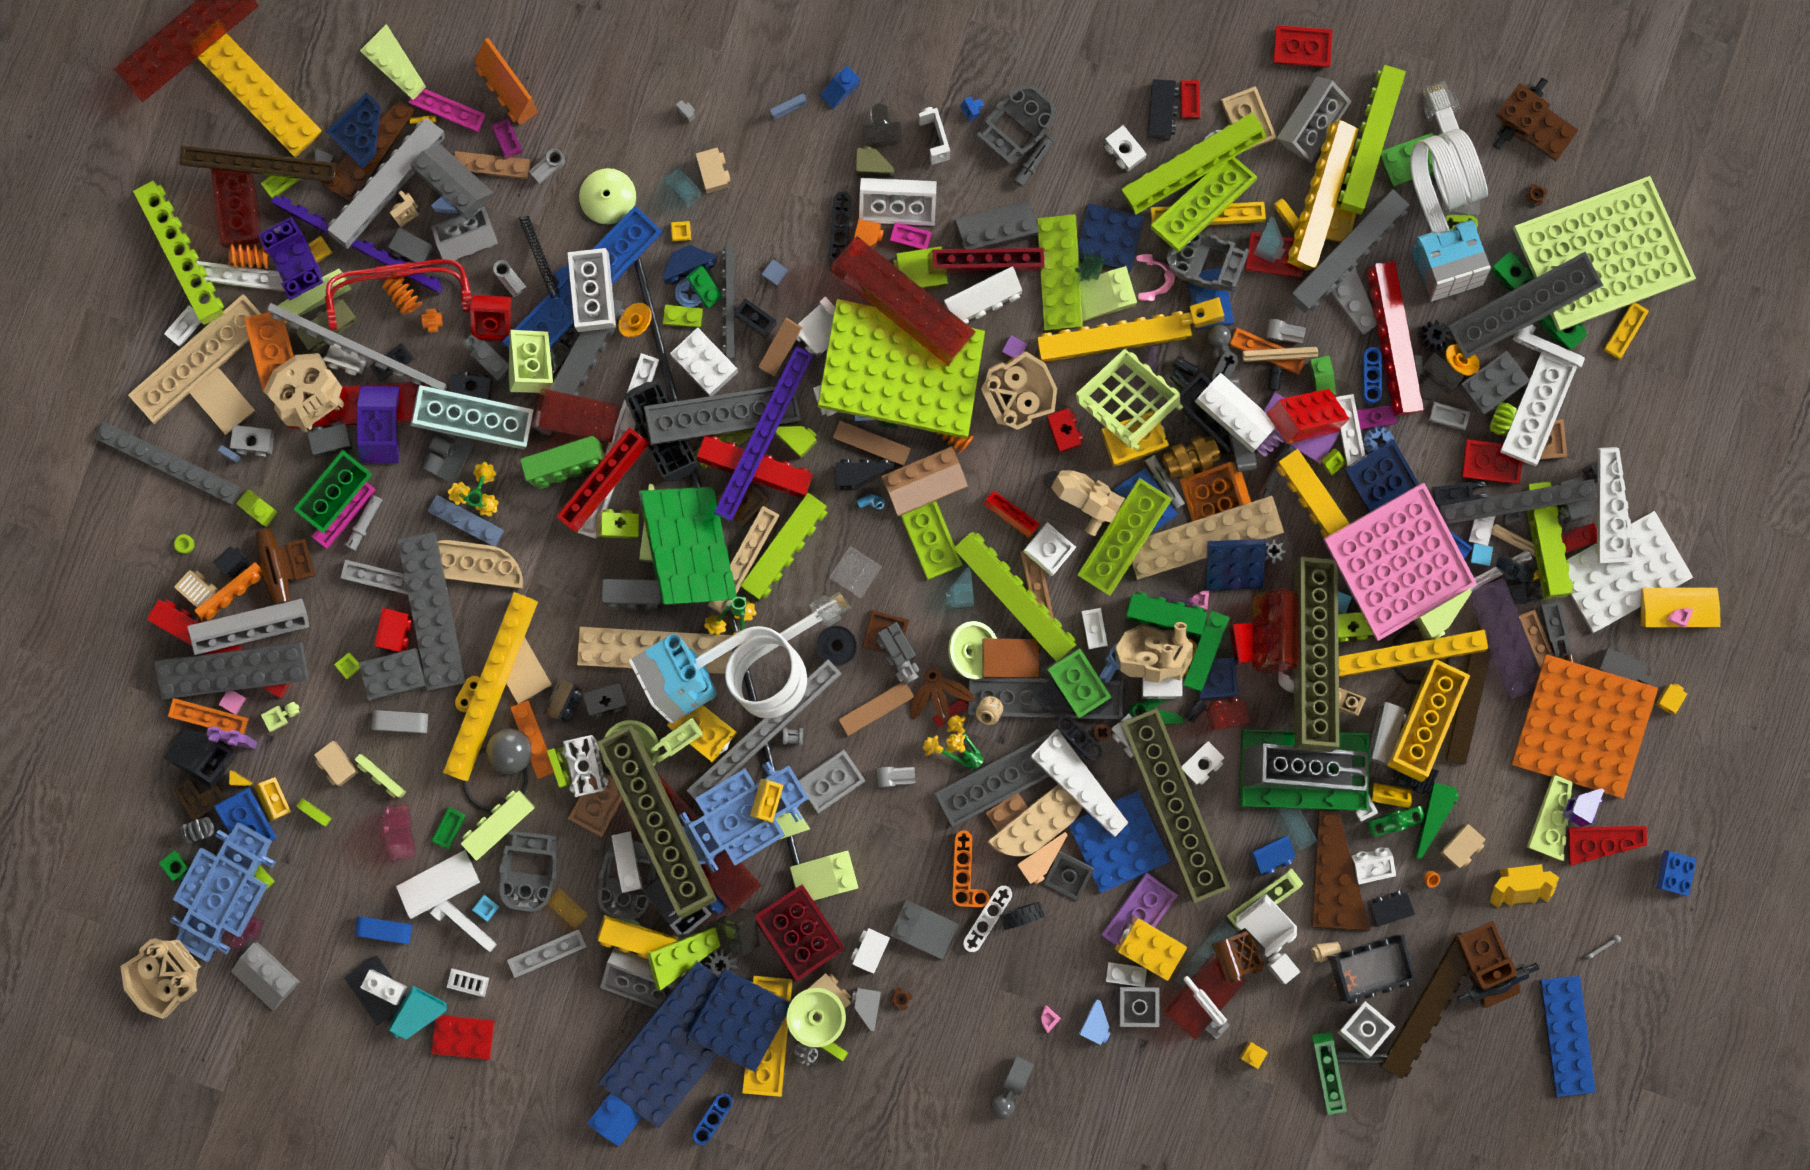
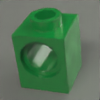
[159,851,190,882]

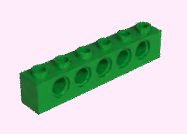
[1490,252,1588,351]

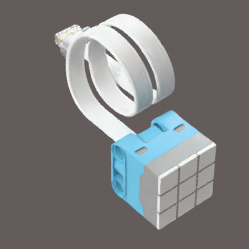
[1410,80,1491,302]
[629,592,851,724]

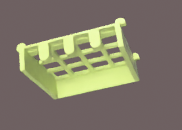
[1076,349,1183,451]

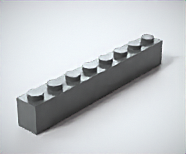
[1289,189,1410,313]
[530,298,625,439]

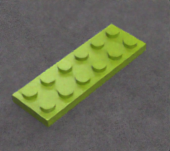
[1151,157,1257,252]
[1037,214,1083,331]
[1078,478,1172,596]

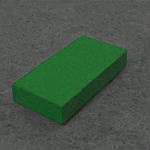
[431,807,467,850]

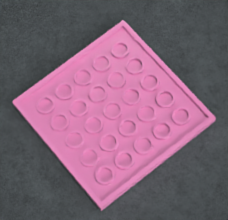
[1323,483,1477,641]

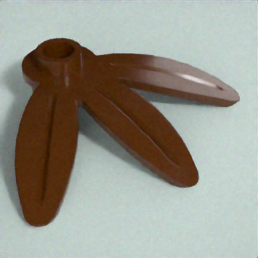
[910,667,975,723]

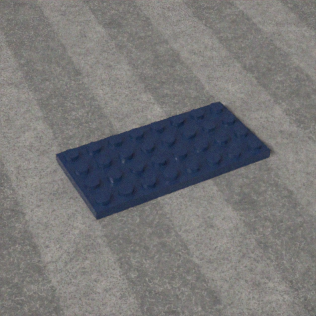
[598,960,719,1128]

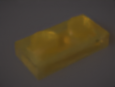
[547,889,589,929]

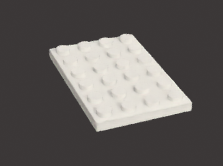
[1566,511,1693,633]

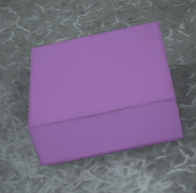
[1002,335,1028,358]

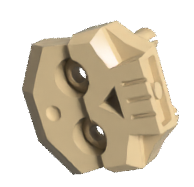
[981,351,1057,430]
[263,353,344,432]
[1051,470,1125,536]
[1116,622,1193,683]
[120,938,201,1019]

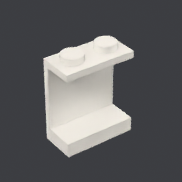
[919,107,950,165]
[796,297,835,358]
[1236,894,1297,957]

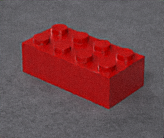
[1267,389,1350,444]

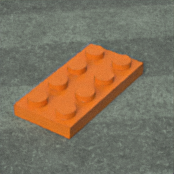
[244,312,294,393]

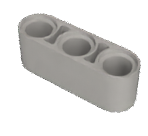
[371,710,428,733]

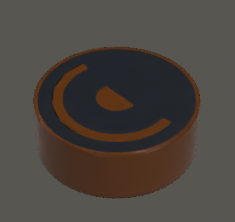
[1044,471,1059,491]

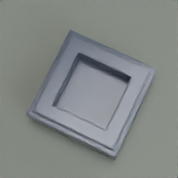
[762,260,788,286]
[218,445,241,463]

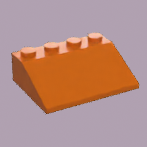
[474,38,538,125]
[1180,462,1251,522]

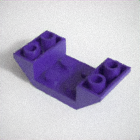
[258,217,324,300]
[357,386,399,463]

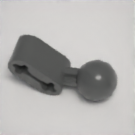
[1207,324,1238,382]
[991,1056,1034,1120]

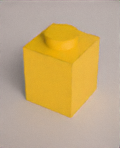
[1655,683,1687,715]
[1239,1041,1268,1069]

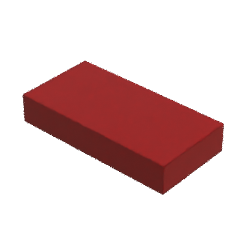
[1180,80,1200,119]

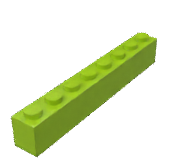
[1338,65,1406,215]
[1122,112,1266,215]
[953,532,1076,662]

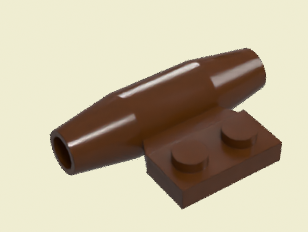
[256,529,316,605]

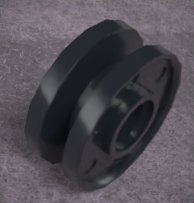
[817,626,857,666]

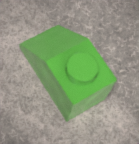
[1308,355,1336,396]

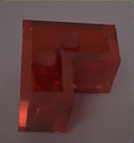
[1206,697,1250,732]

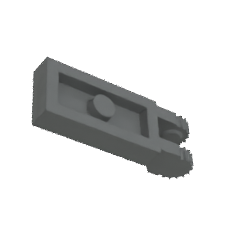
[1540,601,1571,657]

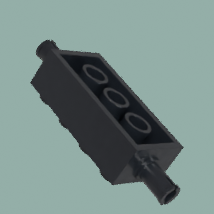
[1169,370,1258,455]

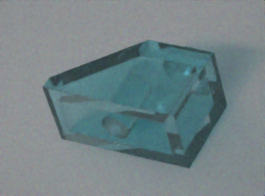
[663,168,702,208]
[1253,216,1285,263]
[946,567,974,610]

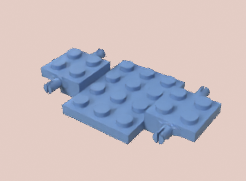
[678,762,809,873]
[170,823,276,962]

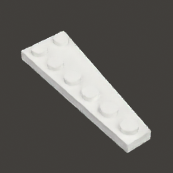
[1597,447,1636,563]
[1030,729,1128,837]

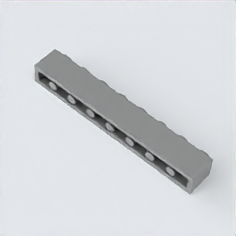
[328,118,445,249]

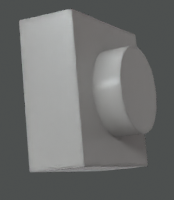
[676,100,695,123]

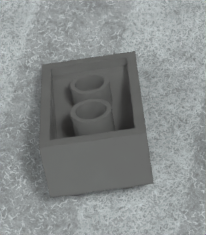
[890,900,959,960]

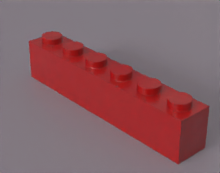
[556,427,650,532]
[696,436,813,499]

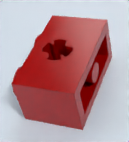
[1046,408,1083,454]

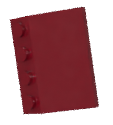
[753,884,845,983]

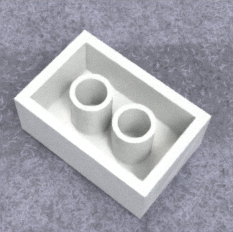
[670,328,738,396]

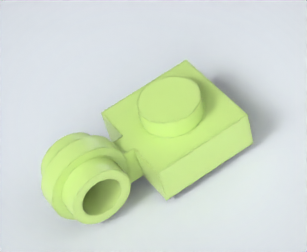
[261,702,300,732]

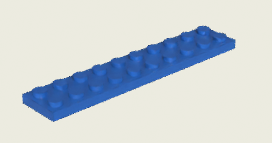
[502,206,663,348]

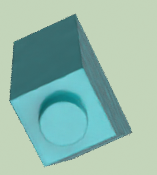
[389,985,447,1039]

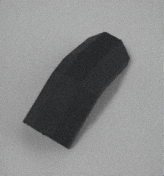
[624,380,698,481]

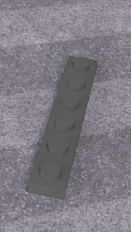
[722,244,735,360]

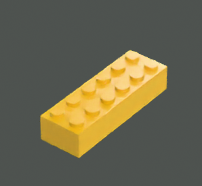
[1387,659,1470,782]

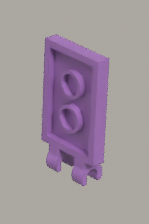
[206,726,257,749]

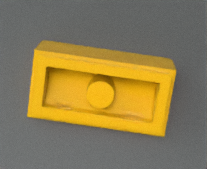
[254,777,291,822]
[750,779,784,823]

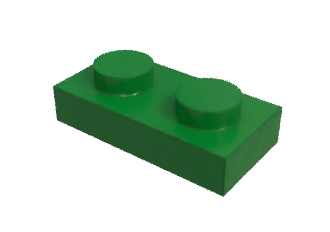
[686,266,723,308]

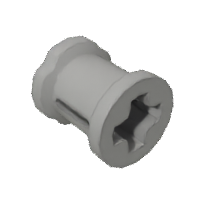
[783,727,803,745]

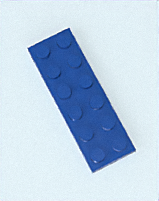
[1540,975,1596,1097]

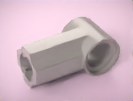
[529,149,565,184]
[493,260,527,298]
[1266,319,1306,344]
[877,767,915,788]

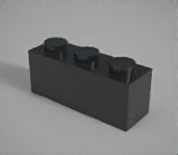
[1147,79,1179,141]

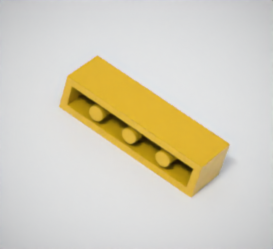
[597,915,679,959]

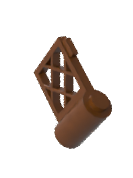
[1212,931,1264,984]

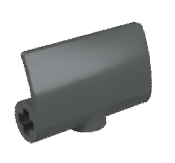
[421,432,476,484]

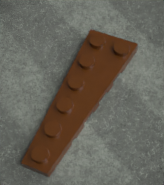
[321,100,416,203]

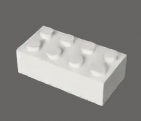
[568,248,616,332]

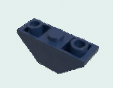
[663,245,717,284]

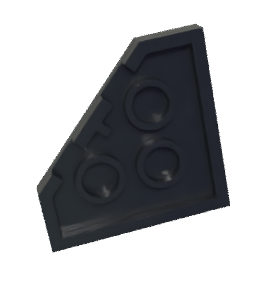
[1032,678,1114,714]

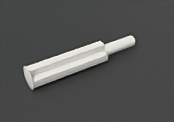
[1184,976,1227,1027]

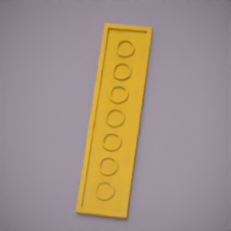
[191,25,323,158]

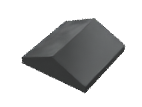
[1043,851,1095,901]

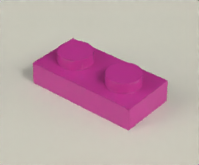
[890,222,932,250]

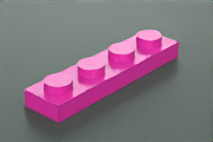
[408,89,486,133]
[311,482,376,549]

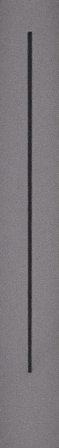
[634,259,801,866]

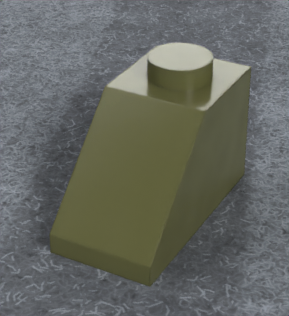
[856,146,894,177]

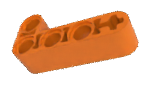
[952,830,989,907]

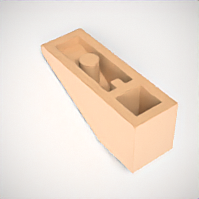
[1017,832,1067,885]

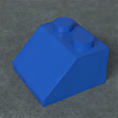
[1249,835,1296,876]
[587,1093,643,1146]

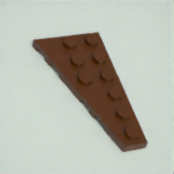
[1312,810,1370,930]

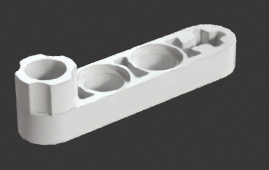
[1513,325,1585,368]
[428,900,497,952]

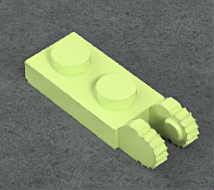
[649,718,703,763]

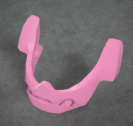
[1136,254,1175,301]

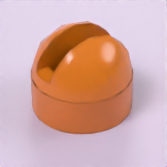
[1423,871,1440,888]

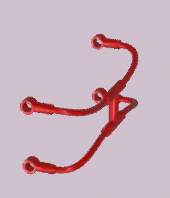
[325,259,472,331]

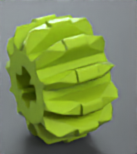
[1490,402,1517,436]

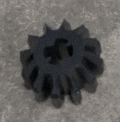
[1418,320,1452,353]

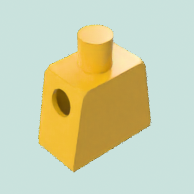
[1180,298,1225,328]

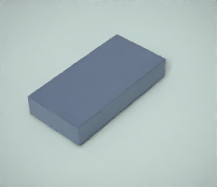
[770,93,807,120]

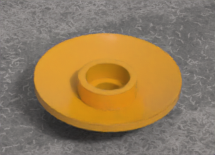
[618,303,652,338]
[1445,344,1480,376]

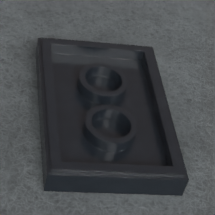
[345,955,405,1026]

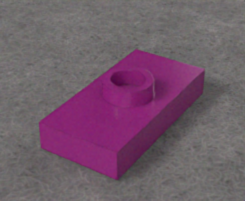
[491,118,523,159]
[1357,405,1397,430]

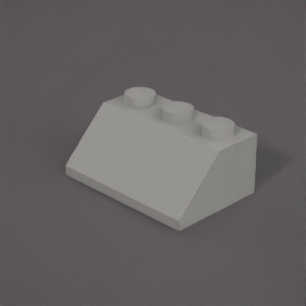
[431,207,498,261]
[1369,702,1407,765]
[231,943,300,1011]

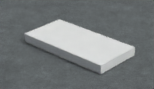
[396,850,480,919]

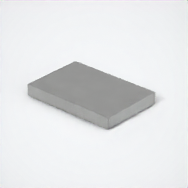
[798,749,865,814]

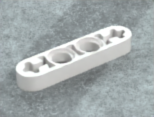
[963,886,1012,952]

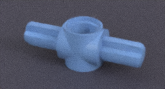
[1099,644,1120,683]

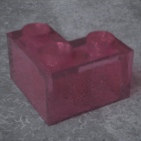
[381,803,415,861]

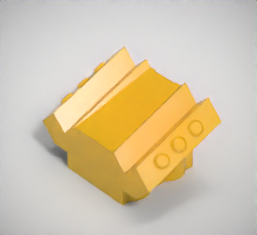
[1489,864,1559,908]

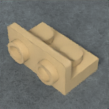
[390,190,419,228]

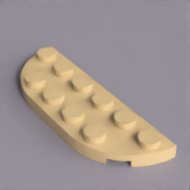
[438,540,523,589]
[987,784,1082,856]

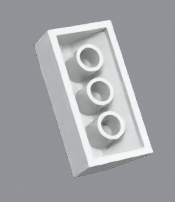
[859,178,937,226]
[944,266,1022,327]
[1195,373,1275,453]

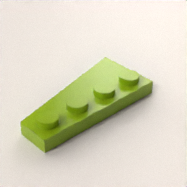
[647,927,720,991]

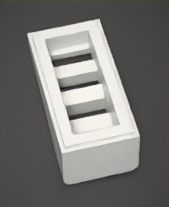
[447,968,489,997]

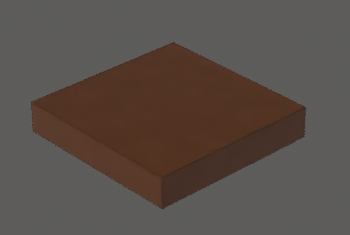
[862,610,909,654]

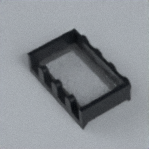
[1326,934,1417,1004]

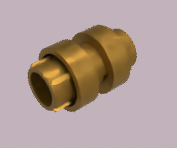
[1162,435,1221,479]

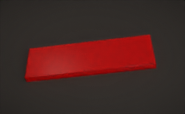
[932,699,968,728]

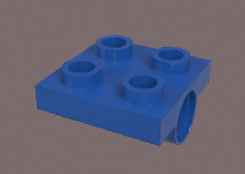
[1656,850,1697,896]

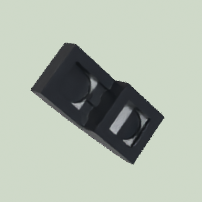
[369,343,414,382]

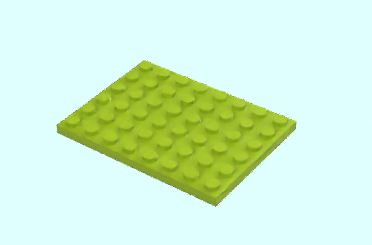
[817,299,985,439]

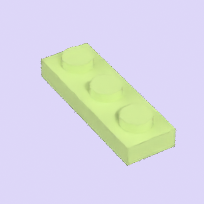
[355,754,406,798]

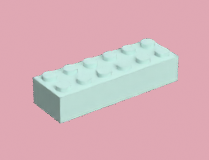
[410,386,533,450]

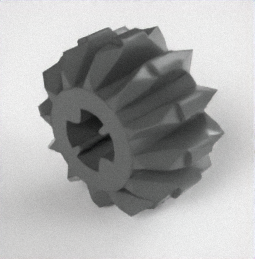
[180,817,215,844]
[704,949,737,976]

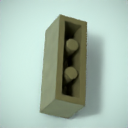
[296,299,359,353]

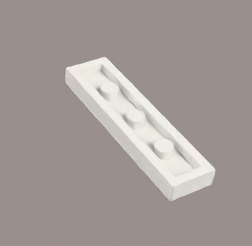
[1335,394,1365,467]

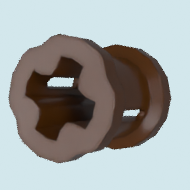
[1093,724,1111,742]

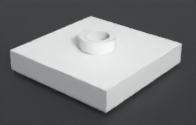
[1023,522,1076,576]

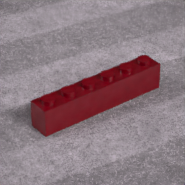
[927,248,1045,274]

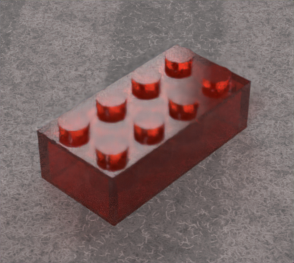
[211,169,262,248]
[533,389,620,443]
[1252,588,1298,674]
[1163,953,1246,1040]

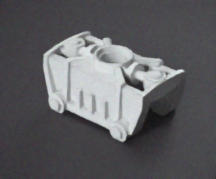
[562,735,609,797]

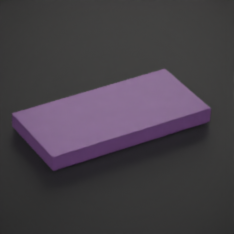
[1264,392,1340,465]
[1101,872,1178,946]

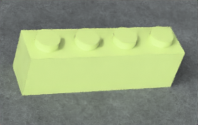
[461,790,535,861]

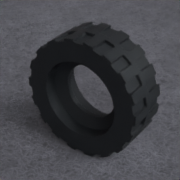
[999,902,1045,930]

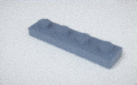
[428,495,505,547]

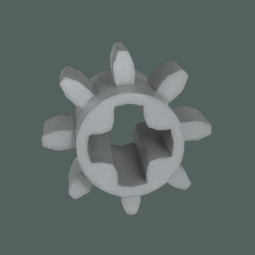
[1265,539,1286,564]
[895,661,920,684]
[794,1043,818,1065]

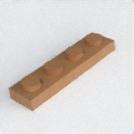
[454,151,531,180]

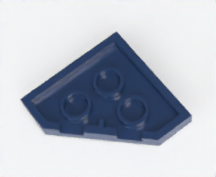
[326,92,381,169]

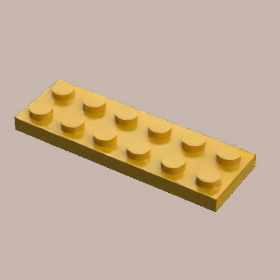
[743,976,793,1097]

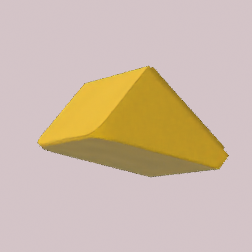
[229,770,253,786]

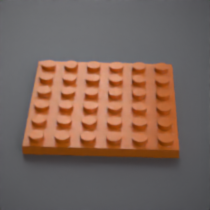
[1511,654,1658,798]

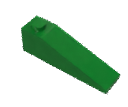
[1183,611,1230,692]
[1414,783,1459,859]
[1312,1031,1347,1115]

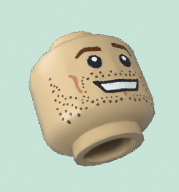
[976,696,1003,725]

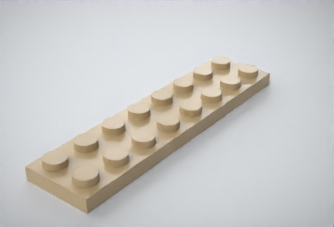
[128,294,261,424]
[1132,496,1284,580]
[577,627,733,674]

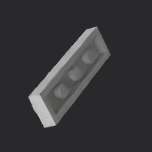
[341,560,408,595]
[507,929,587,978]

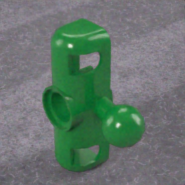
[1366,806,1425,837]

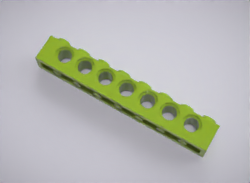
[133,181,225,325]

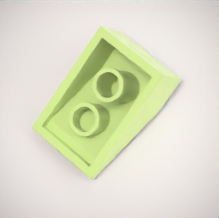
[1080,266,1137,322]
[509,330,553,393]
[1414,589,1472,640]
[790,851,858,901]

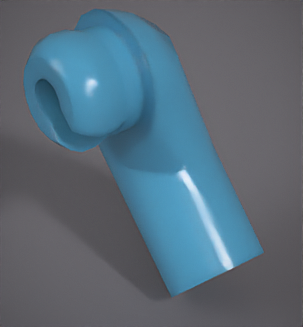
[856,493,885,510]

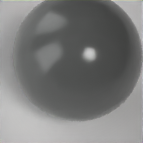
[486,728,532,775]

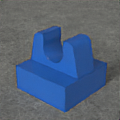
[960,96,984,122]

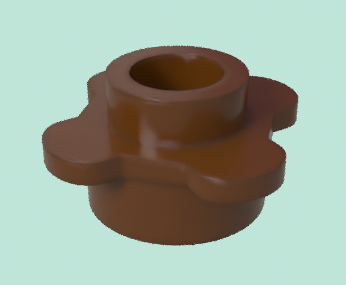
[1525,184,1548,206]
[890,988,912,1011]

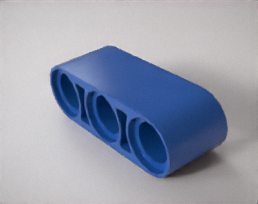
[1361,347,1382,405]
[354,916,413,944]
[693,1093,733,1145]

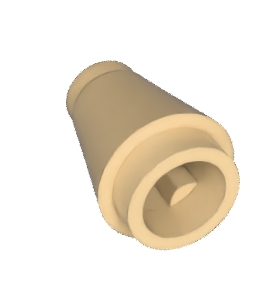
[1310,942,1341,963]

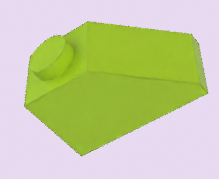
[775,426,817,458]
[236,489,278,527]

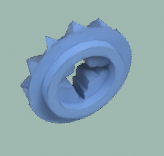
[675,278,702,307]
[1364,427,1394,453]

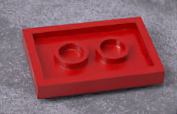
[1273,25,1333,68]
[1245,232,1303,279]
[1462,439,1522,485]
[431,1015,495,1060]

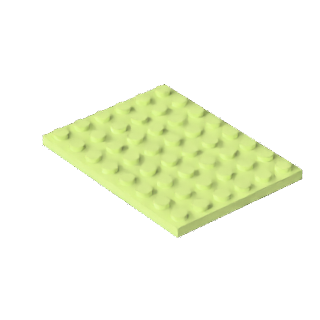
[1513,176,1696,331]

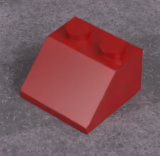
[470,295,512,341]
[374,608,413,653]
[1229,623,1262,665]

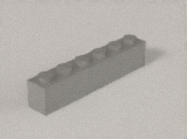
[187,599,309,655]

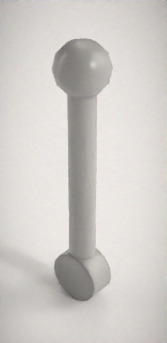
[1585,935,1621,960]

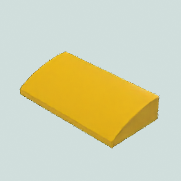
[1641,588,1720,627]

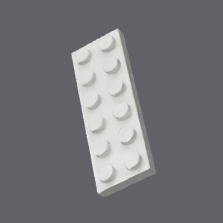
[1500,351,1578,467]

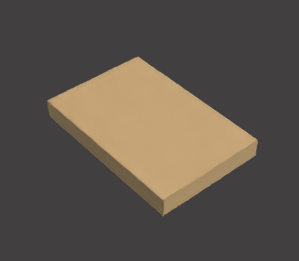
[1220,86,1277,151]
[189,368,256,435]
[506,637,552,704]

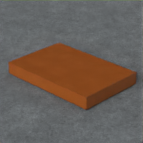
[982,638,1039,678]

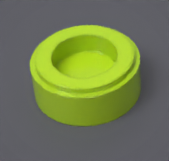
[174,534,195,554]

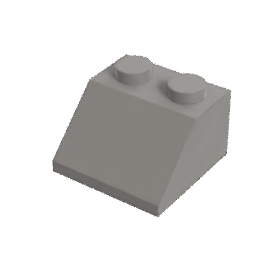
[851,988,881,1031]

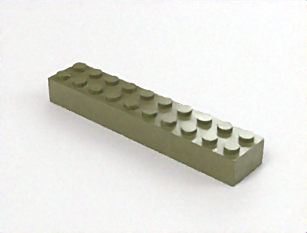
[1294,557,1339,752]
[1119,708,1230,903]
[596,725,717,918]

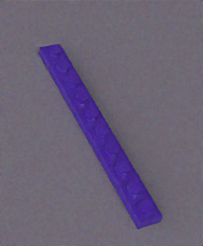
[271,195,443,295]
[714,346,813,522]

